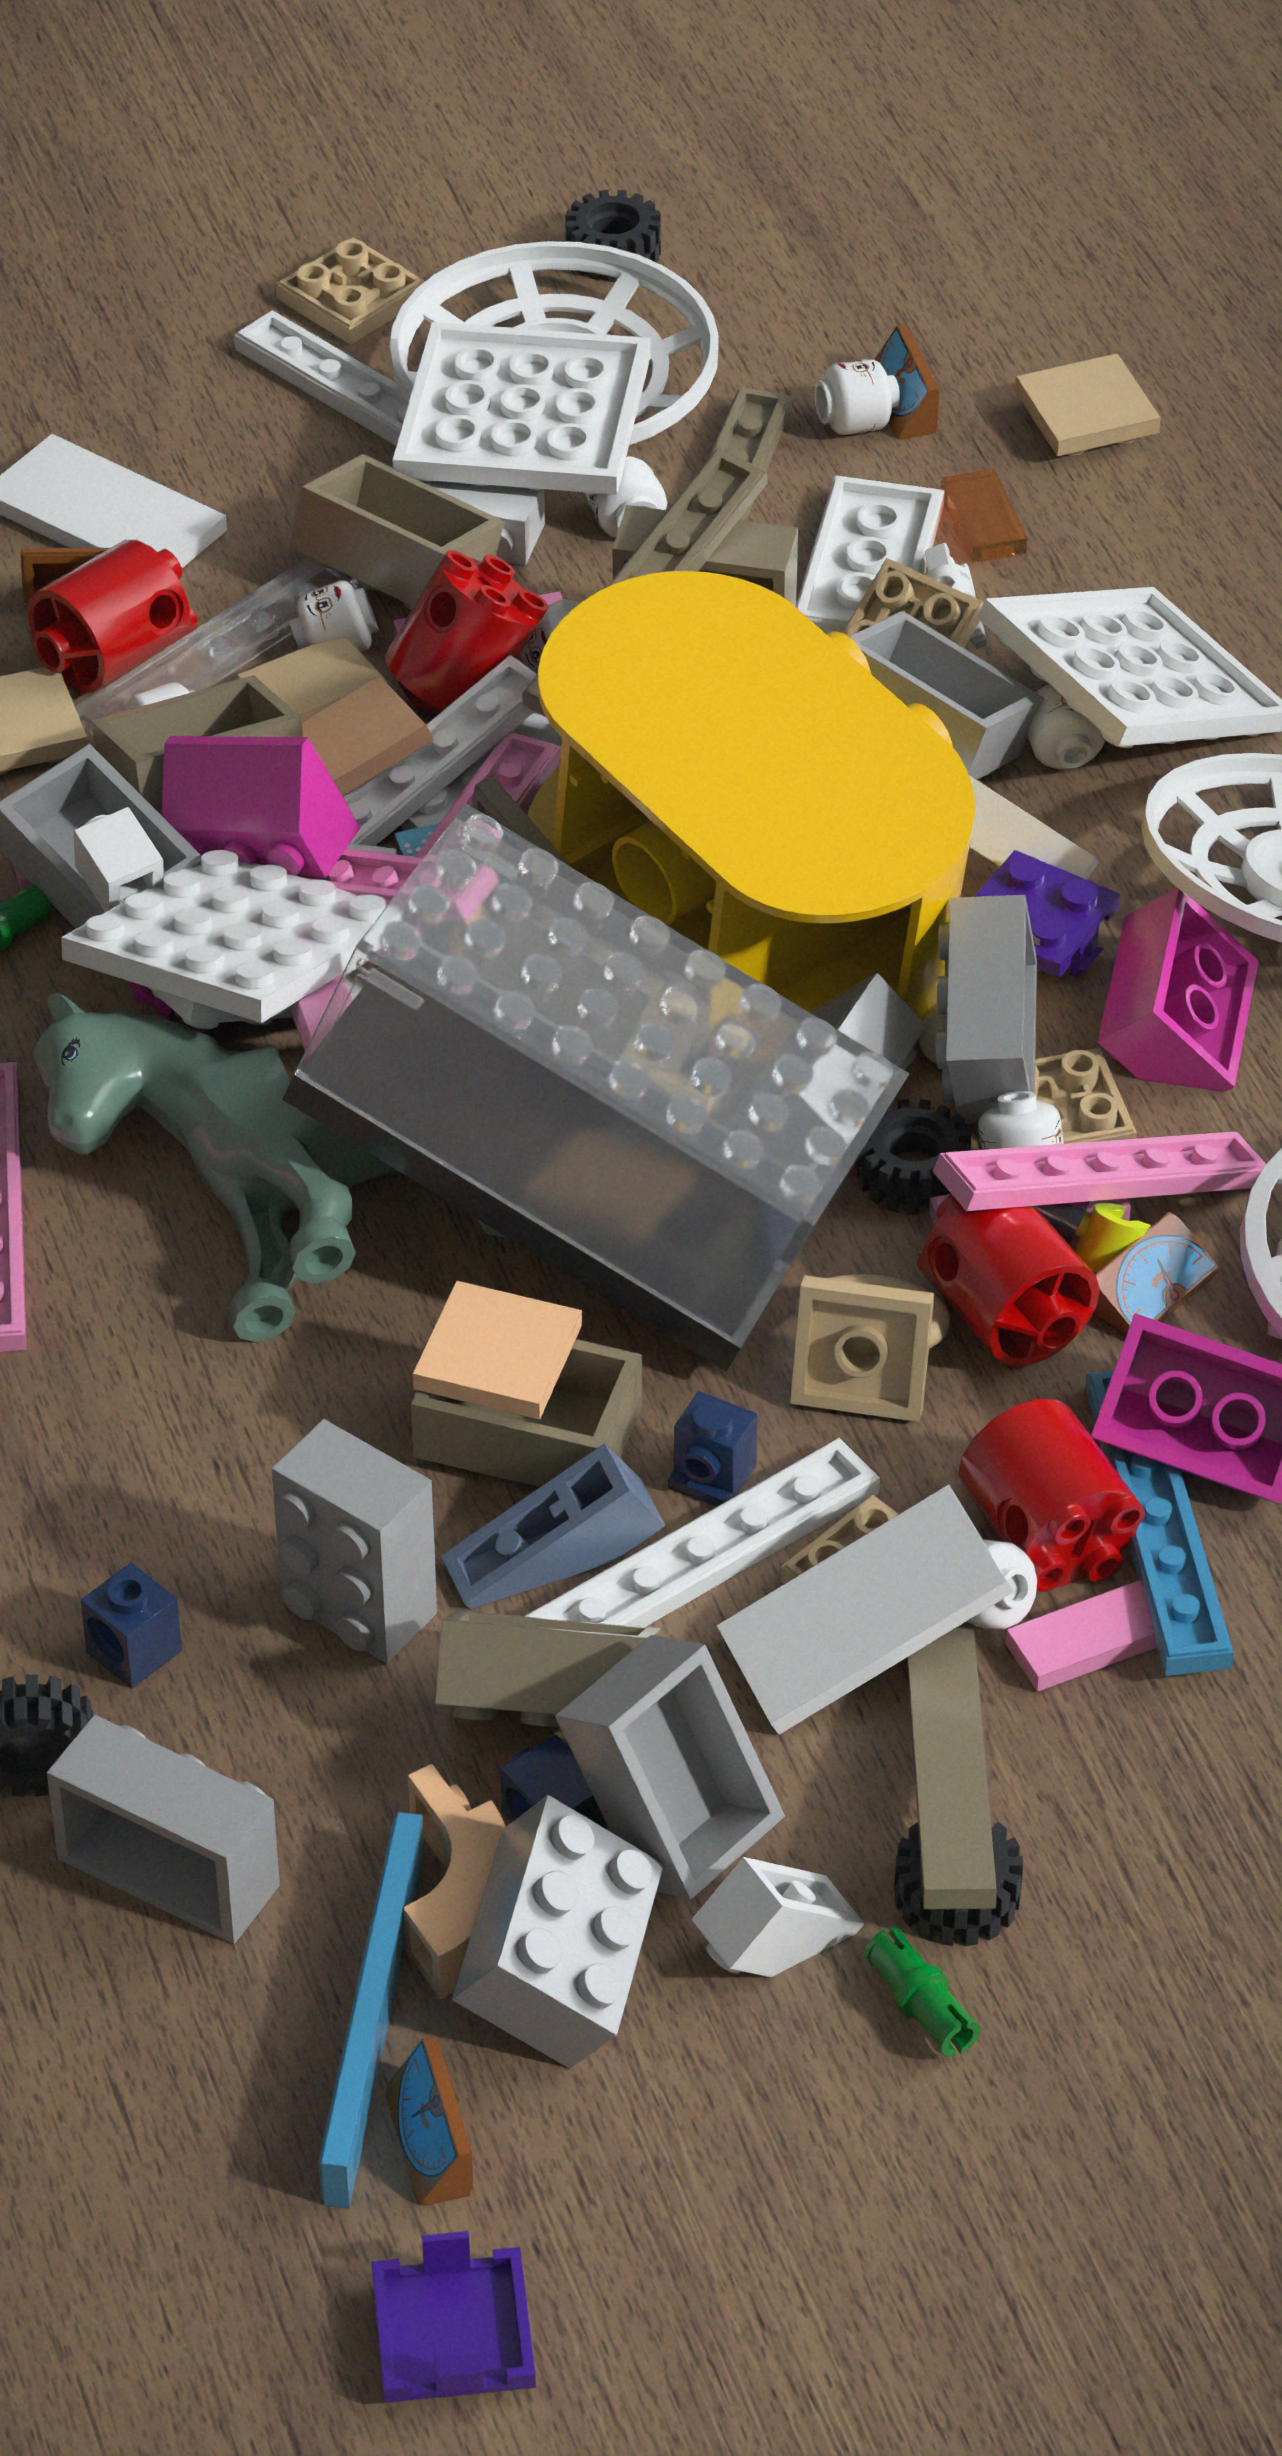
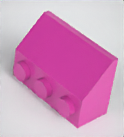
[162,736,360,878]
[1098,888,1259,1092]
[1091,1313,1282,1505]

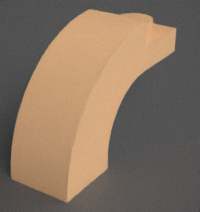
[403,1764,506,2000]

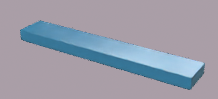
[1085,1370,1234,1676]
[318,1812,424,2209]

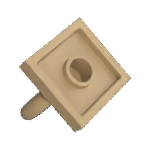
[790,1274,951,1422]

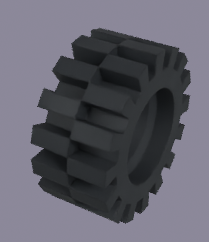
[565,190,661,282]
[857,1099,971,1215]
[0,1675,93,1797]
[894,1821,1023,1946]

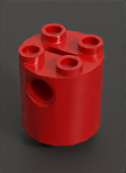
[27,539,198,693]
[384,550,549,716]
[917,1194,1100,1366]
[958,1399,1145,1592]

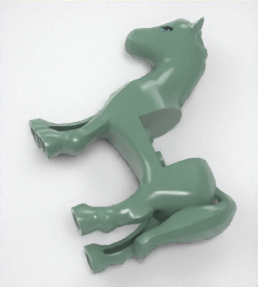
[33,989,519,1342]

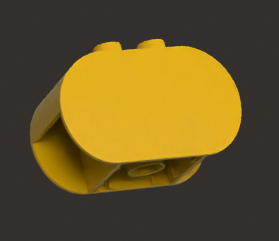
[527,571,975,1073]

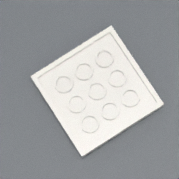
[393,322,651,495]
[978,587,1282,748]
[61,850,411,1023]

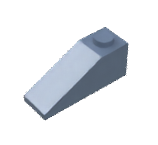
[441,1443,665,1609]

